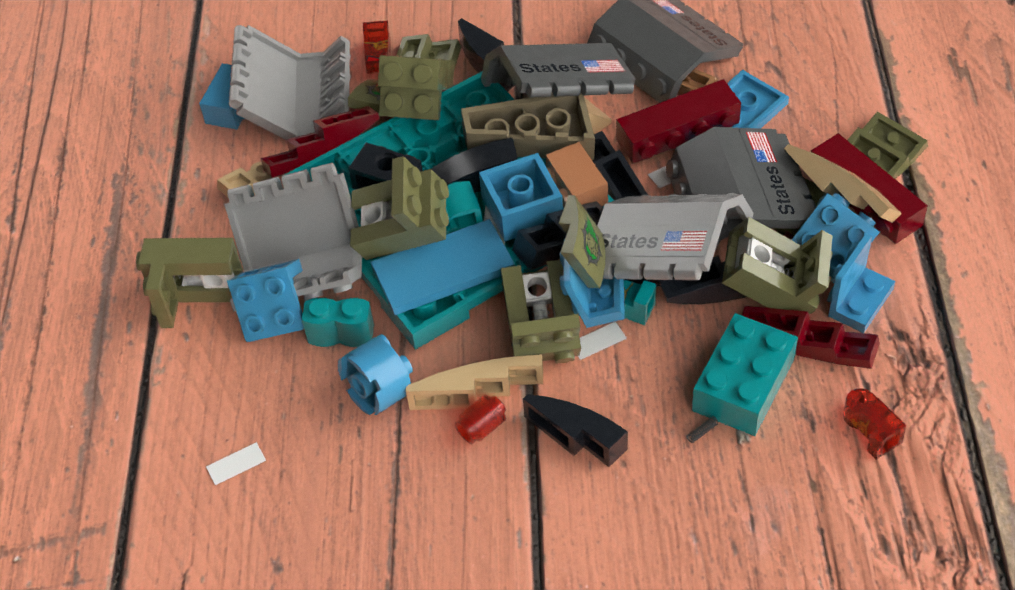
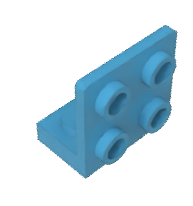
[827,233,895,333]
[227,259,304,342]

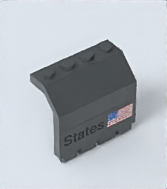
[587,0,744,103]
[481,43,636,98]
[666,127,816,253]

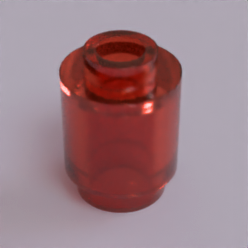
[455,394,506,444]

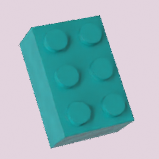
[692,313,798,436]

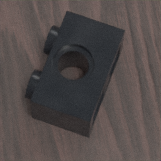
[348,142,423,190]

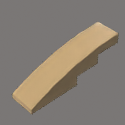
[784,144,902,222]
[406,354,543,410]

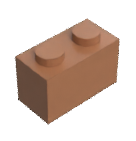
[545,142,608,208]

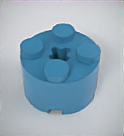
[338,334,413,415]

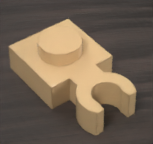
[217,162,272,197]

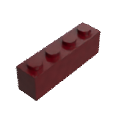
[616,79,741,164]
[811,133,928,244]

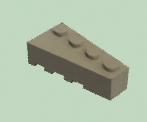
[461,92,595,160]

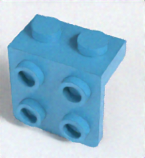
[791,193,880,277]
[560,239,625,328]

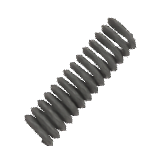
[686,416,718,443]

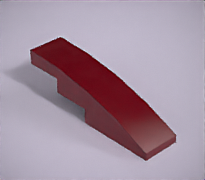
[261,106,380,178]
[742,306,880,369]

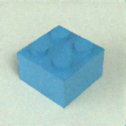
[479,153,563,242]

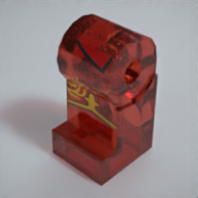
[363,20,391,74]
[843,388,907,460]

